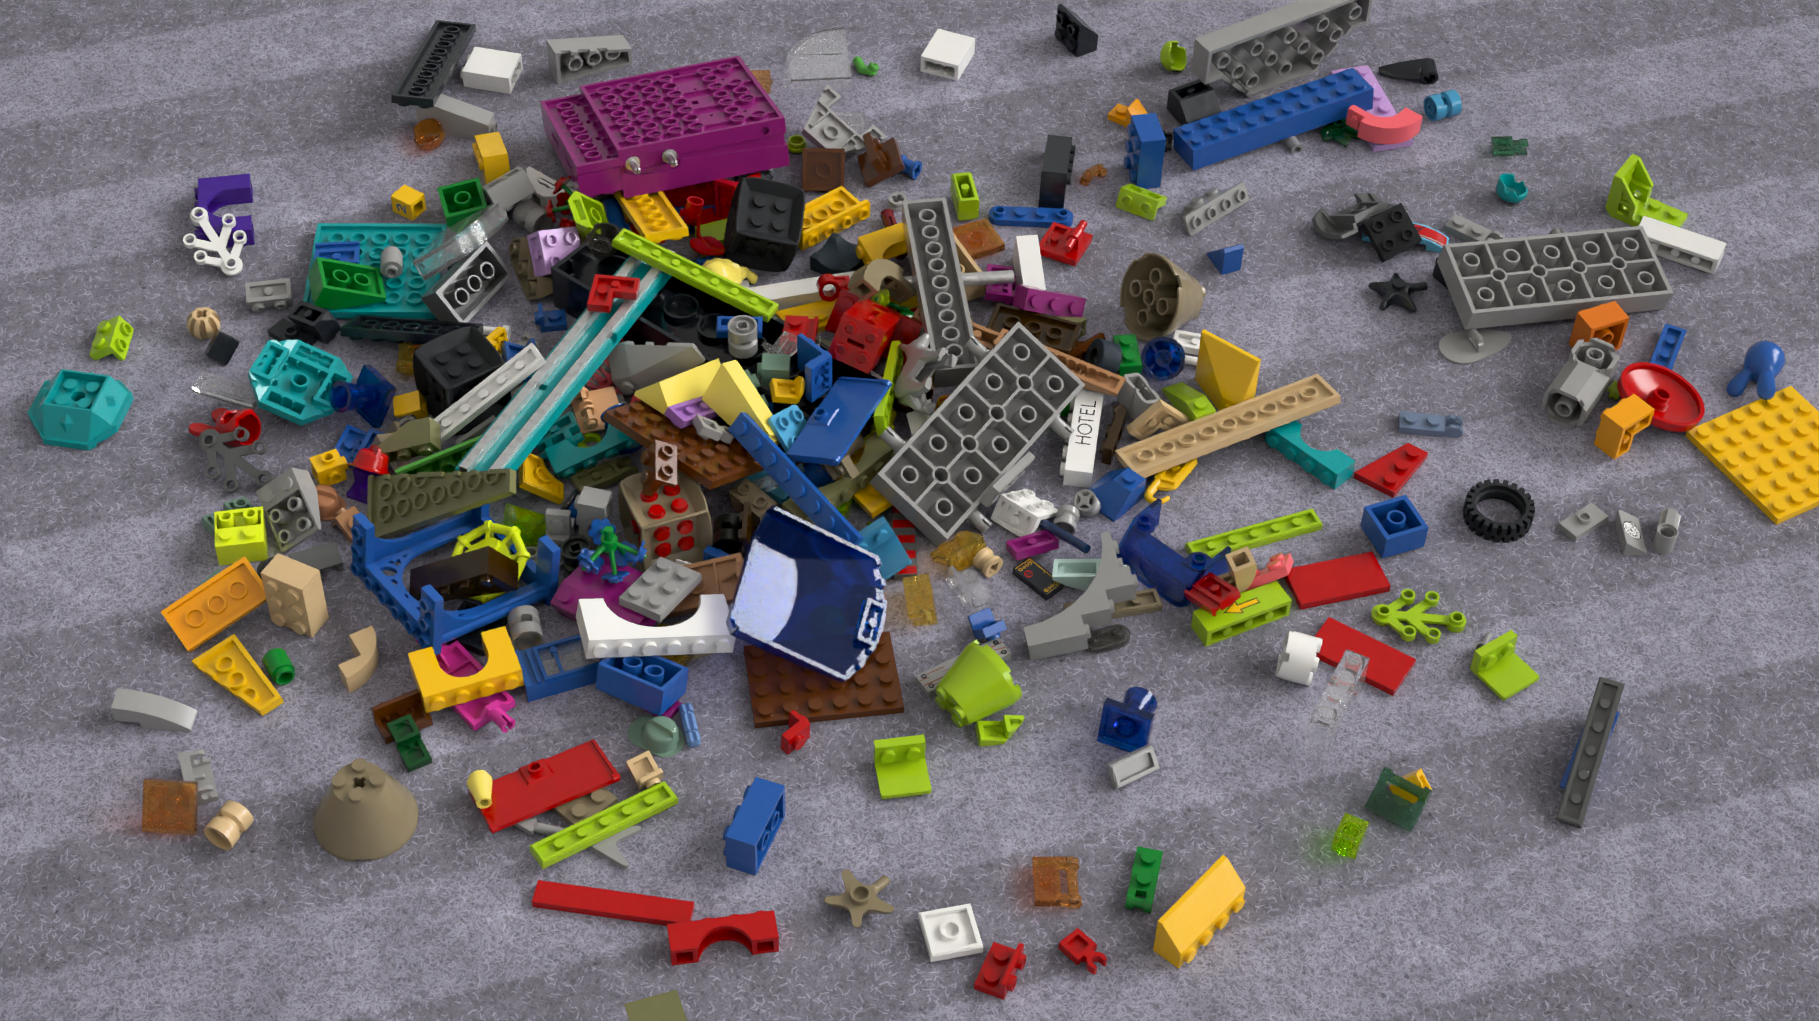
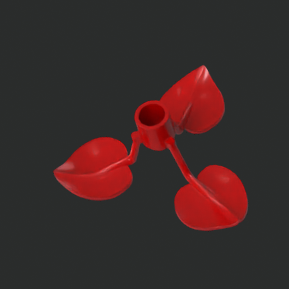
[629,196,725,255]

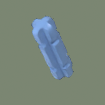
[679,703,701,748]

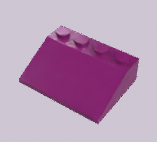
[550,554,656,627]

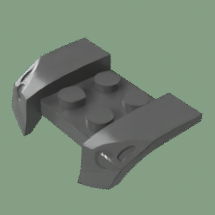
[1312,193,1408,239]

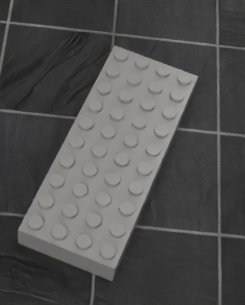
[1437,226,1673,330]

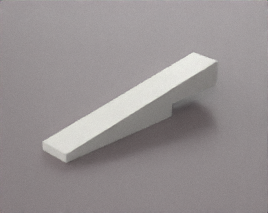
[747,271,855,311]

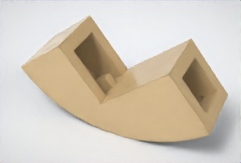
[1218,546,1257,593]
[338,626,379,693]

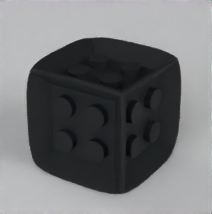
[723,177,805,272]
[412,326,512,436]

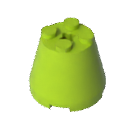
[935,639,1022,728]

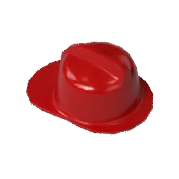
[346,445,390,474]

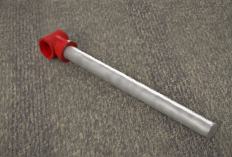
[816,270,1014,302]

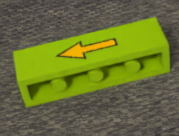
[1191,580,1292,647]

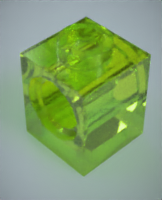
[1331,813,1369,859]

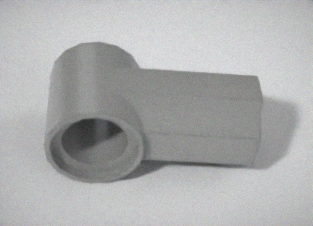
[1652,508,1681,555]

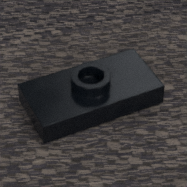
[267,318,316,346]

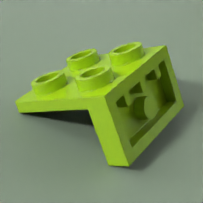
[1470,630,1540,701]
[873,734,932,799]

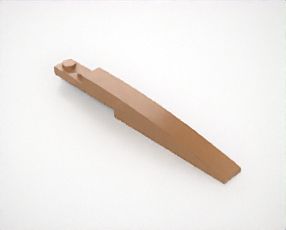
[912,307,1126,396]

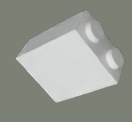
[920,29,975,81]
[460,47,523,94]

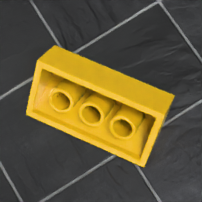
[1153,855,1246,969]

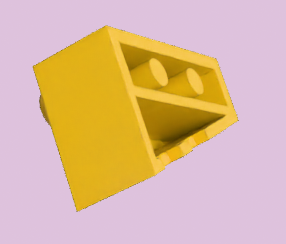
[472,132,510,185]

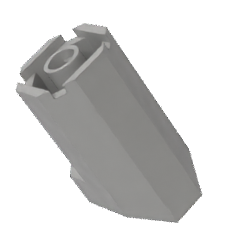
[1541,338,1620,429]

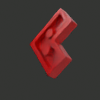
[587,274,640,313]

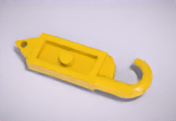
[1144,458,1197,505]

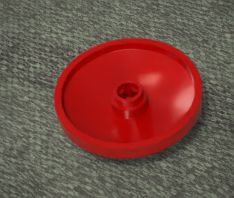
[1617,362,1705,432]

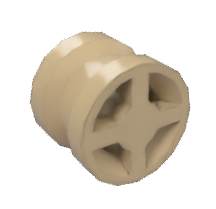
[973,547,1003,578]

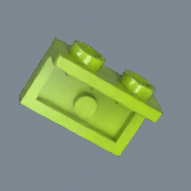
[89,315,134,361]

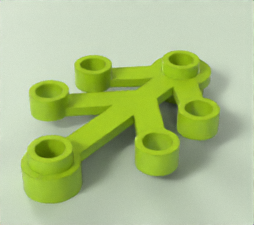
[1371,589,1466,644]

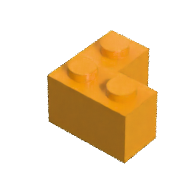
[1594,394,1655,460]

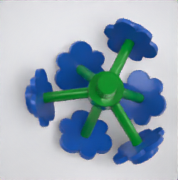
[577,518,647,584]

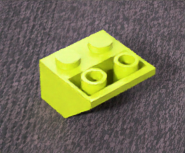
[214,506,268,566]

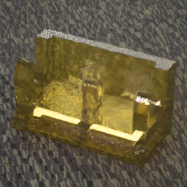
[902,573,938,626]

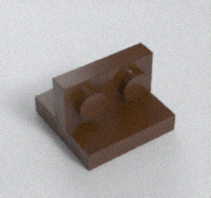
[857,132,905,188]
[802,148,845,191]

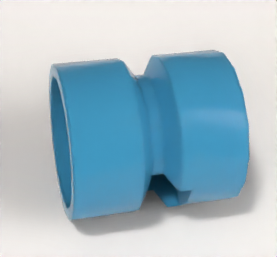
[1423,89,1462,122]

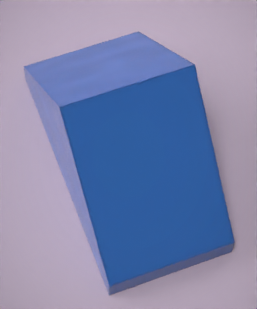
[1207,244,1244,275]

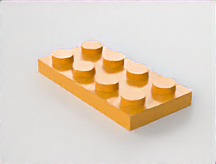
[161,556,267,653]

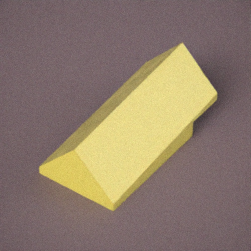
[634,358,721,416]

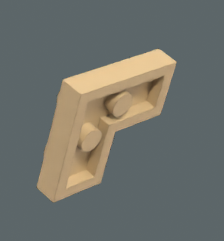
[1126,399,1190,440]

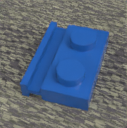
[314,241,360,264]

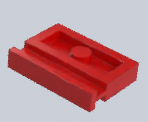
[780,315,819,354]
[1183,572,1241,616]

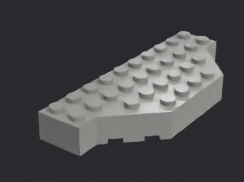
[1191,0,1373,97]

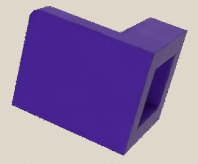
[346,467,380,504]

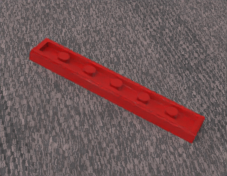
[532,880,695,926]

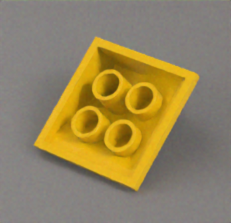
[1195,329,1261,411]

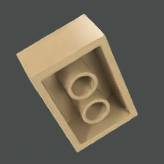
[261,553,329,638]

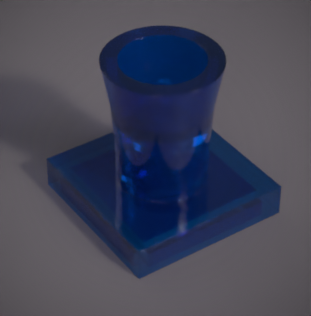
[329,365,397,428]
[1097,687,1157,753]

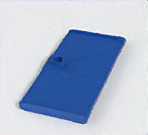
[786,377,892,466]

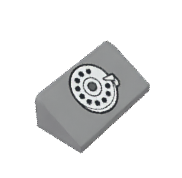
[1614,510,1647,555]

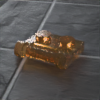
[1032,856,1082,909]

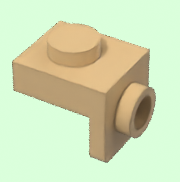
[626,750,663,790]

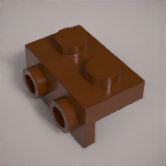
[640,440,677,496]
[371,689,433,744]

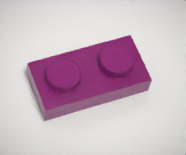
[1006,530,1059,561]

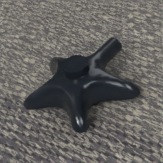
[1368,273,1428,312]

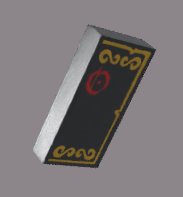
[1012,557,1064,601]

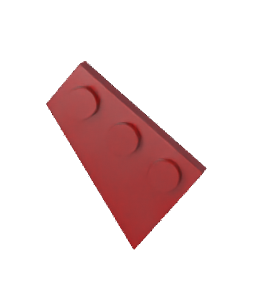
[1353,443,1428,498]

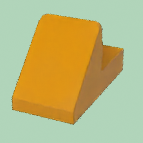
[1107,99,1148,127]

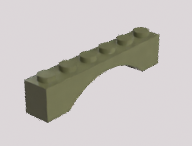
[782,432,895,534]

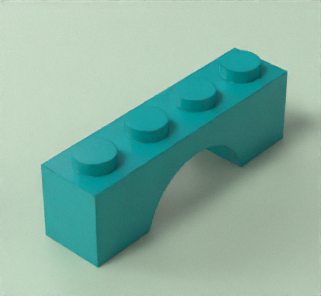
[1265,420,1355,490]
[545,423,639,479]

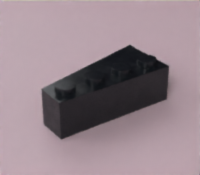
[1038,135,1076,209]

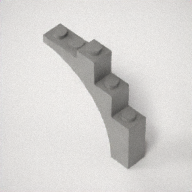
[1024,531,1139,660]

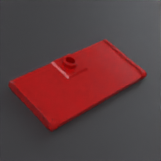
[468,739,621,834]

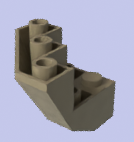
[509,237,587,300]

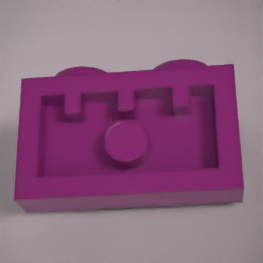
[984,264,1017,305]

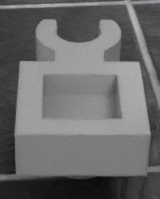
[692,414,735,444]

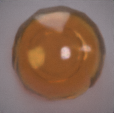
[413,118,445,151]

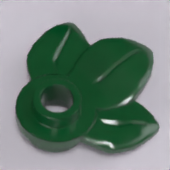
[1321,119,1360,147]

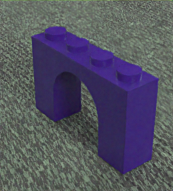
[194,173,255,250]

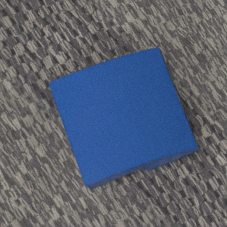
[334,424,385,469]

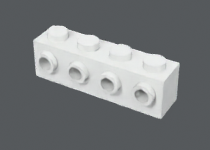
[1639,216,1726,275]

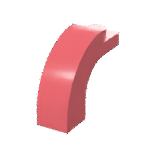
[1346,104,1423,144]

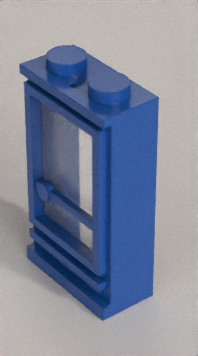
[515,634,604,702]

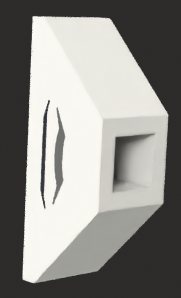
[526,166,575,210]

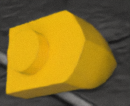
[769,376,805,404]

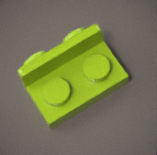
[1115,183,1167,221]

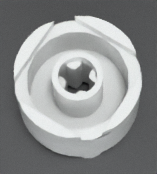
[1275,630,1323,686]

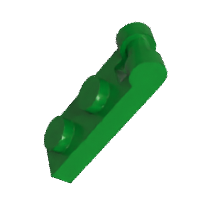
[1125,846,1163,913]

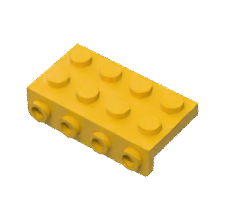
[798,186,870,251]

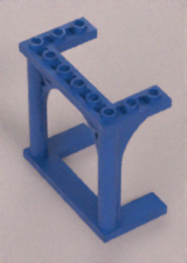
[350,503,561,656]

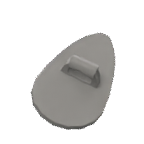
[1438,329,1512,365]

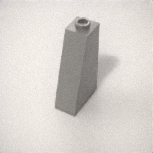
[415,94,498,139]

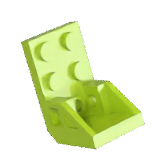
[1605,154,1688,228]

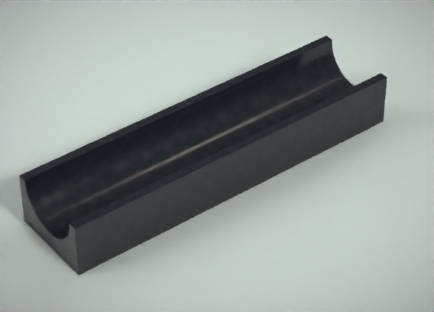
[551,223,883,421]

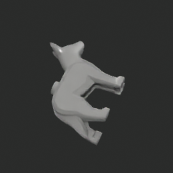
[894,333,958,415]

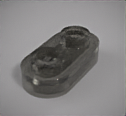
[1085,624,1130,655]

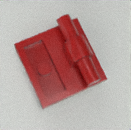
[1039,220,1093,267]

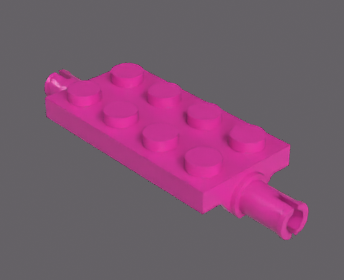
[415,639,516,733]

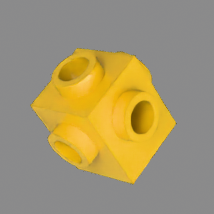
[309,449,349,486]

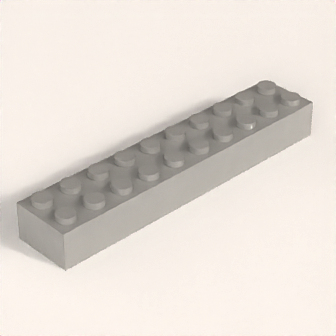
[902,197,979,388]

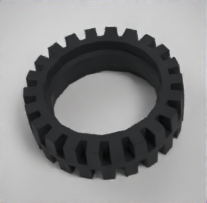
[1463,479,1535,543]

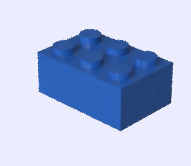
[1124,113,1166,189]
[595,655,689,716]
[723,777,785,876]

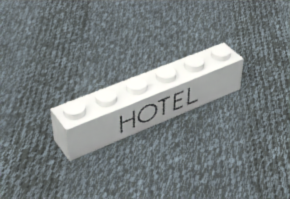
[1060,388,1104,488]

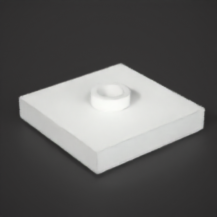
[918,903,983,962]

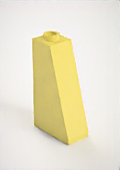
[702,360,779,445]

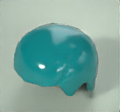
[1496,173,1528,203]

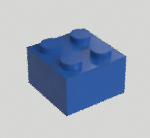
[1360,495,1429,559]

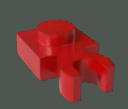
[1058,928,1107,975]

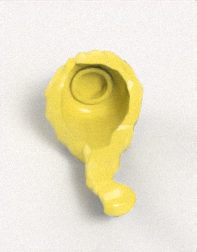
[702,258,758,285]

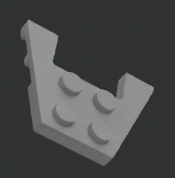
[801,85,887,156]

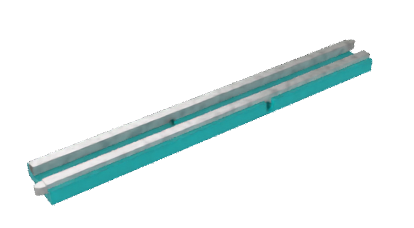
[455,249,675,472]

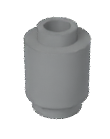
[380,246,403,278]

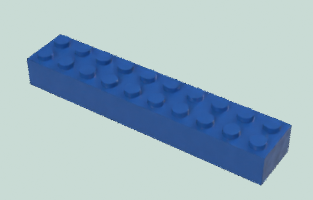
[1173,68,1374,171]

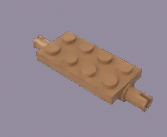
[664,553,768,619]

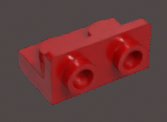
[974,942,1027,1000]

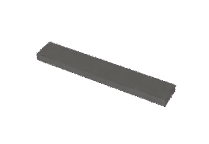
[1556,677,1625,828]

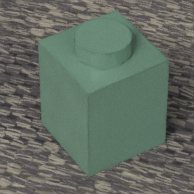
[757,353,791,386]

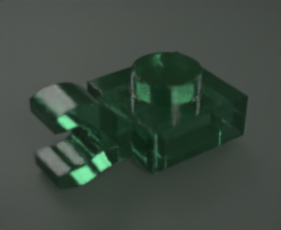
[1491,136,1529,156]

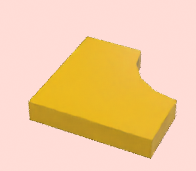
[519,453,564,505]

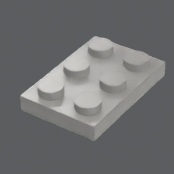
[619,557,702,622]

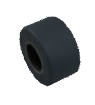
[1084,338,1122,374]

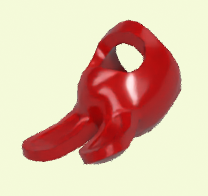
[188,408,261,448]

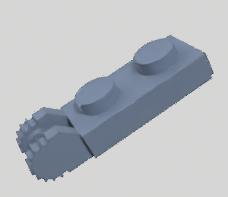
[1398,411,1463,438]

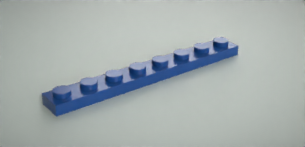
[728,412,864,556]

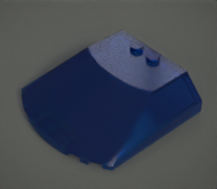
[726,505,887,682]

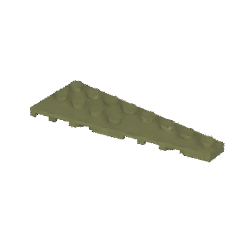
[367,468,516,539]

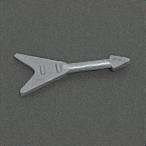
[515,818,641,870]

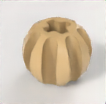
[187,307,220,340]

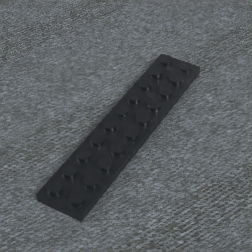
[391,20,476,109]

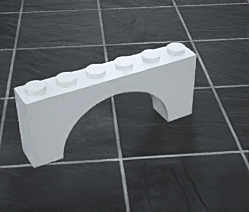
[576,594,736,659]

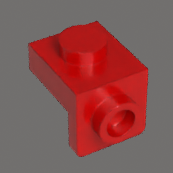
[781,710,810,755]

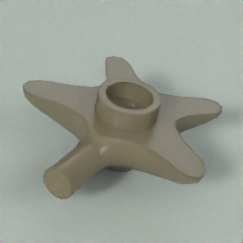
[824,869,894,928]

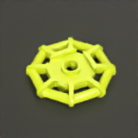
[451,520,530,604]

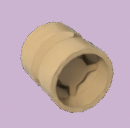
[203,800,254,851]

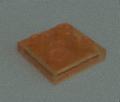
[952,218,1005,260]
[142,778,198,835]

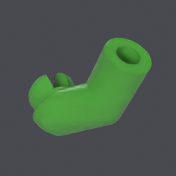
[852,56,879,77]

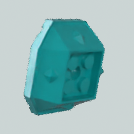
[248,340,353,426]
[27,369,134,451]

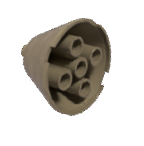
[1120,253,1206,342]
[313,758,418,862]

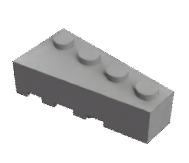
[546,35,633,85]

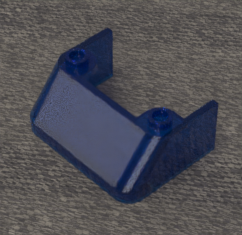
[1116,498,1231,607]

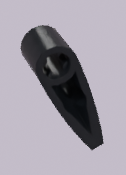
[1378,58,1439,84]

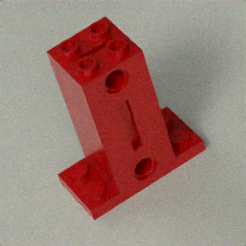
[825,288,923,374]

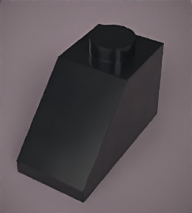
[287,300,341,344]

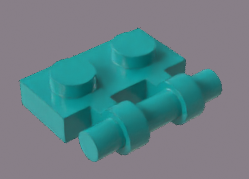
[536,411,585,462]

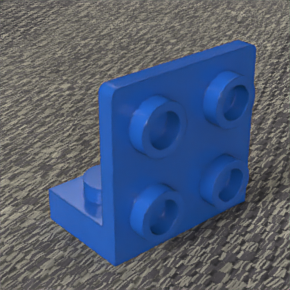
[797,333,832,403]

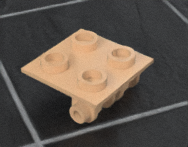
[571,386,619,434]

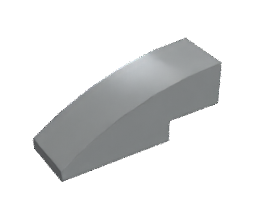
[111,688,198,732]

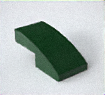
[387,714,432,773]

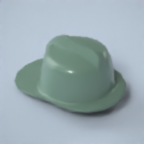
[628,716,685,757]

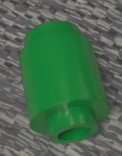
[262,648,295,685]

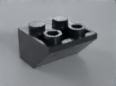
[1055,4,1098,57]
[1167,79,1221,126]

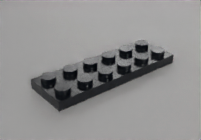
[340,315,484,345]

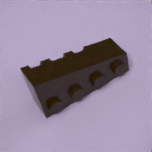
[409,546,519,601]

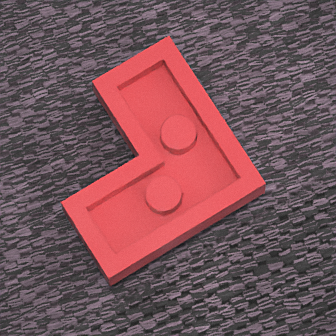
[1246,553,1294,591]

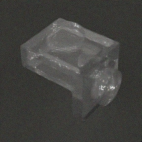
[761,330,797,358]

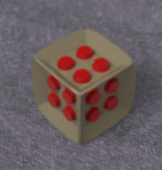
[618,469,713,573]

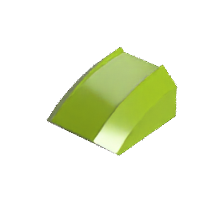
[568,191,609,240]

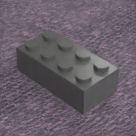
[421,240,513,323]

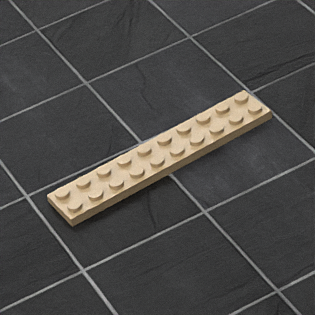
[1115,374,1341,478]

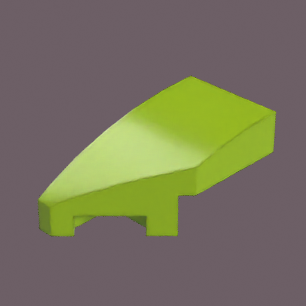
[975,715,1025,746]

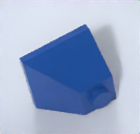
[1087,468,1146,522]

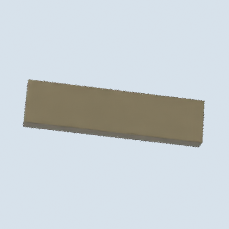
[1063,588,1163,619]

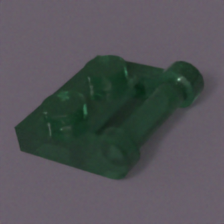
[1364,767,1432,832]

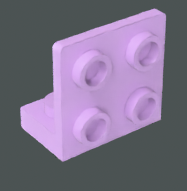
[527,226,581,277]

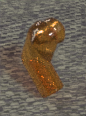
[1079,163,1107,186]

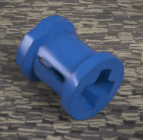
[899,155,922,179]

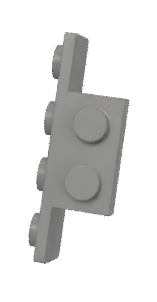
[1182,182,1249,236]

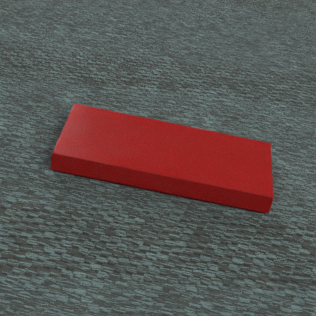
[1284,551,1391,610]
[1314,617,1416,696]

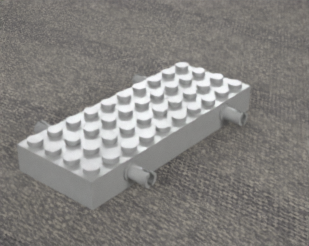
[869,322,1085,547]

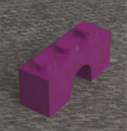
[1012,284,1086,317]

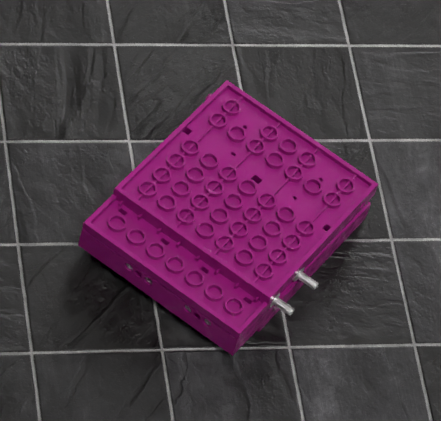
[540,56,790,198]

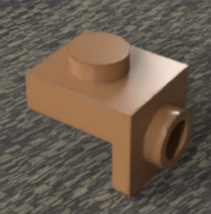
[331,506,360,543]

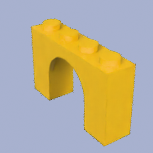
[855,222,918,311]
[408,626,524,713]

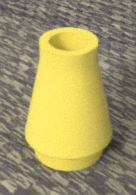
[467,770,492,809]

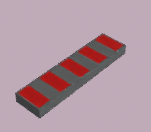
[891,506,918,580]

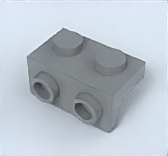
[245,278,293,312]

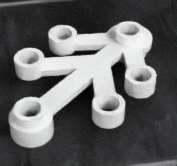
[183,207,247,276]

